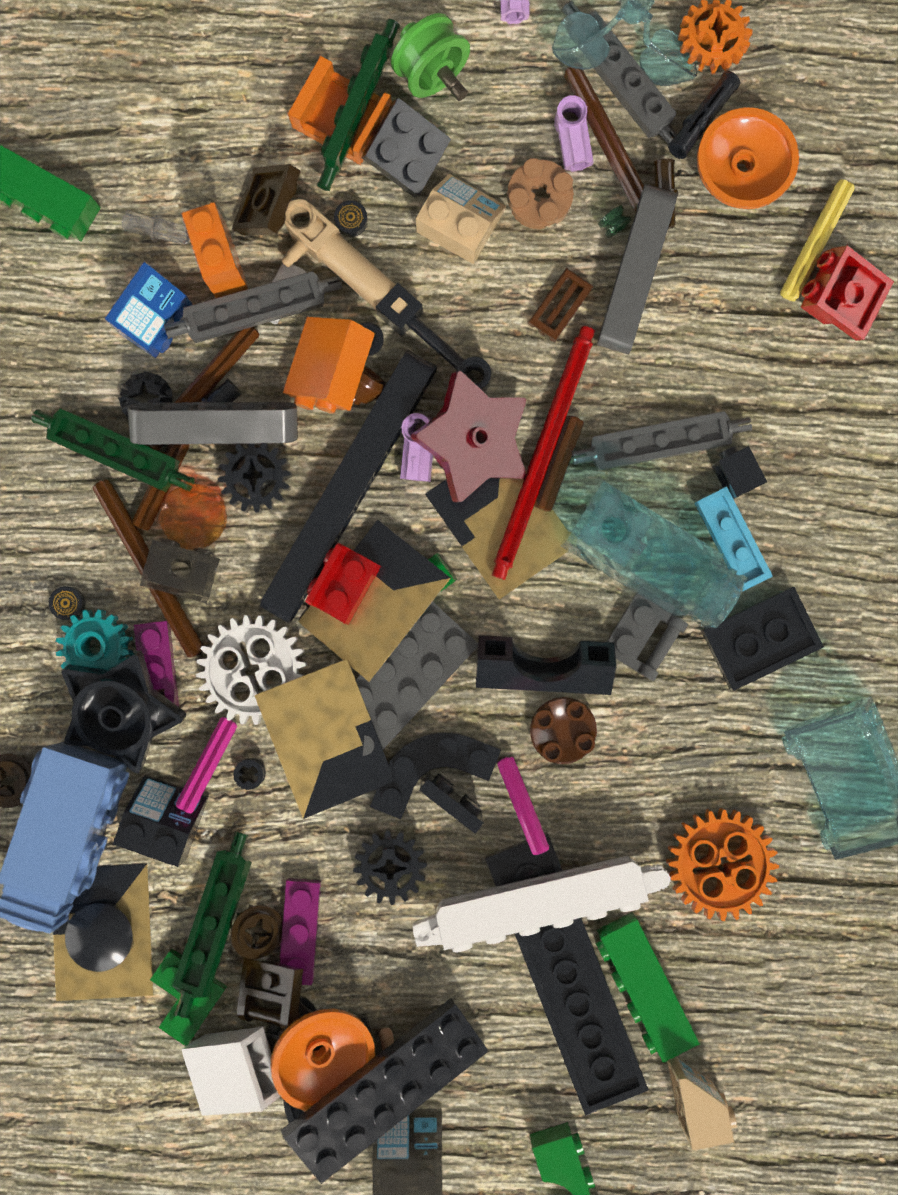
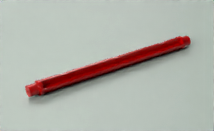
[491,326,595,581]

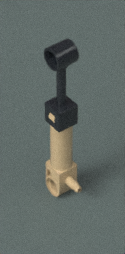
[282,199,492,393]

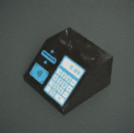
[372,1108,443,1195]

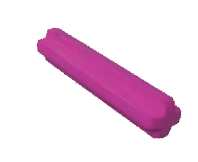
[176,717,237,813]
[497,757,549,855]

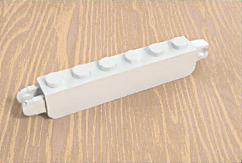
[413,856,672,952]

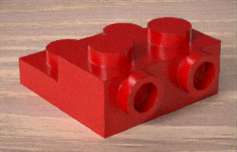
[801,245,894,341]

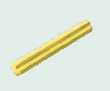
[780,179,855,302]

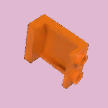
[288,56,392,165]

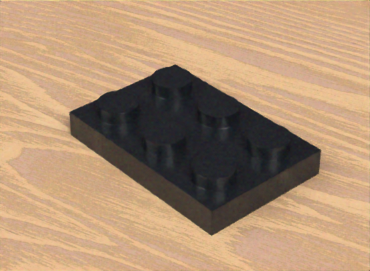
[701,587,824,691]

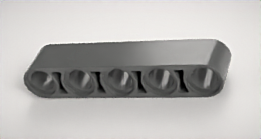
[597,184,678,355]
[127,402,298,445]

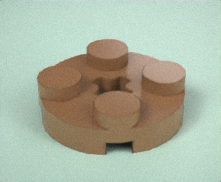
[507,158,574,229]

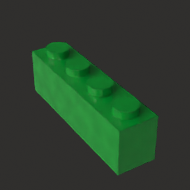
[0,145,101,242]
[595,912,700,1063]

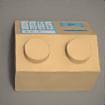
[416,174,506,264]
[667,1057,737,1151]

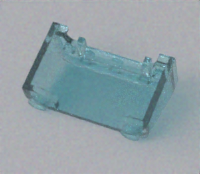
[782,696,898,860]

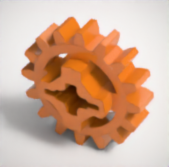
[678,0,753,74]

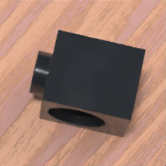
[712,445,767,499]

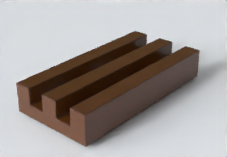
[528,268,593,343]

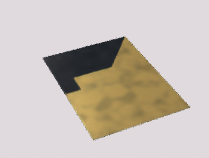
[425,471,577,600]
[298,520,450,682]
[254,659,395,819]
[53,864,154,1001]

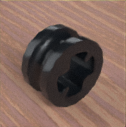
[233,758,266,790]

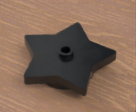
[61,650,187,773]

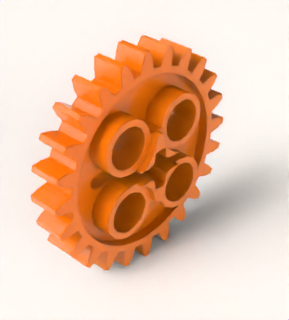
[666,808,779,921]

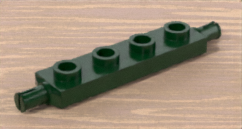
[317,19,400,191]
[31,408,195,492]
[173,831,252,1018]

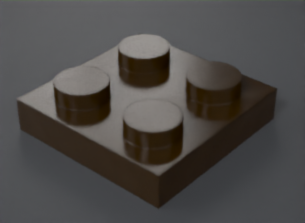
[231,164,301,235]

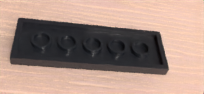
[281,998,489,1184]

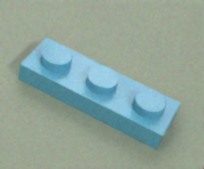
[694,487,773,592]

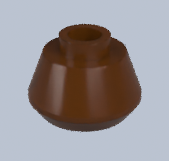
[353,366,385,406]

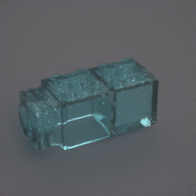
[560,481,748,629]

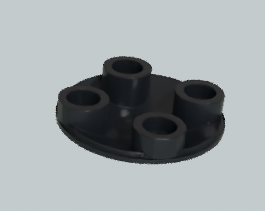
[65,902,134,972]

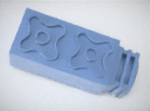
[0,742,129,934]

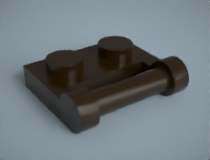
[237,958,303,1032]

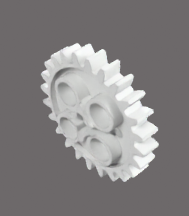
[196,615,307,725]

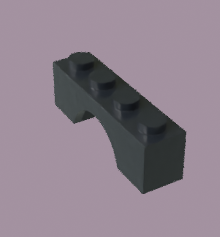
[476,635,617,695]

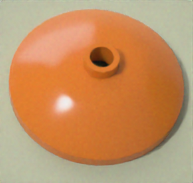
[697,107,799,209]
[270,1009,375,1111]

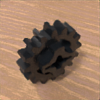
[217,443,293,514]
[353,828,427,905]

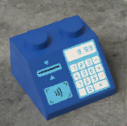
[105,262,193,358]

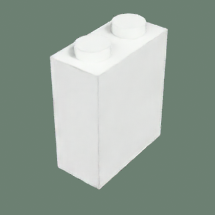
[181,1027,281,1116]

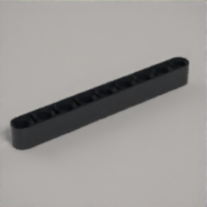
[260,349,438,623]

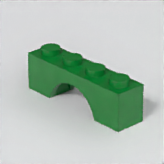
[530,1122,595,1195]

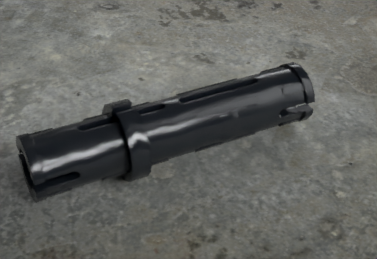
[668,71,741,159]

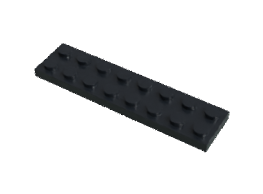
[485,832,649,1116]

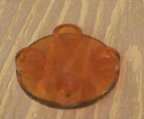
[158,482,227,550]

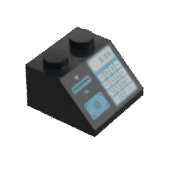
[113,774,209,867]

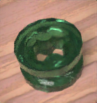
[598,205,632,238]

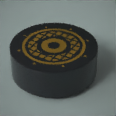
[334,200,368,237]
[49,586,86,620]

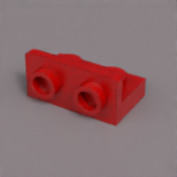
[305,543,381,625]

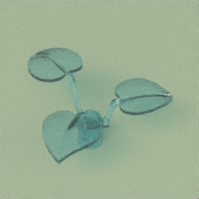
[552,0,697,86]

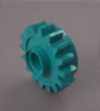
[55,610,133,670]

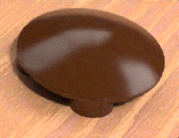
[530,697,597,764]

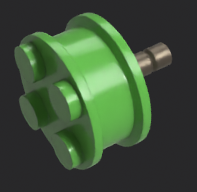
[391,13,470,101]

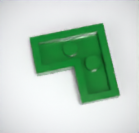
[150,949,227,1046]

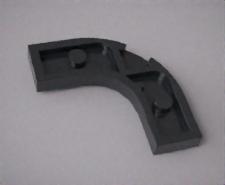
[370,732,501,819]

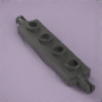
[562,1,677,146]
[164,271,342,343]
[572,411,752,471]

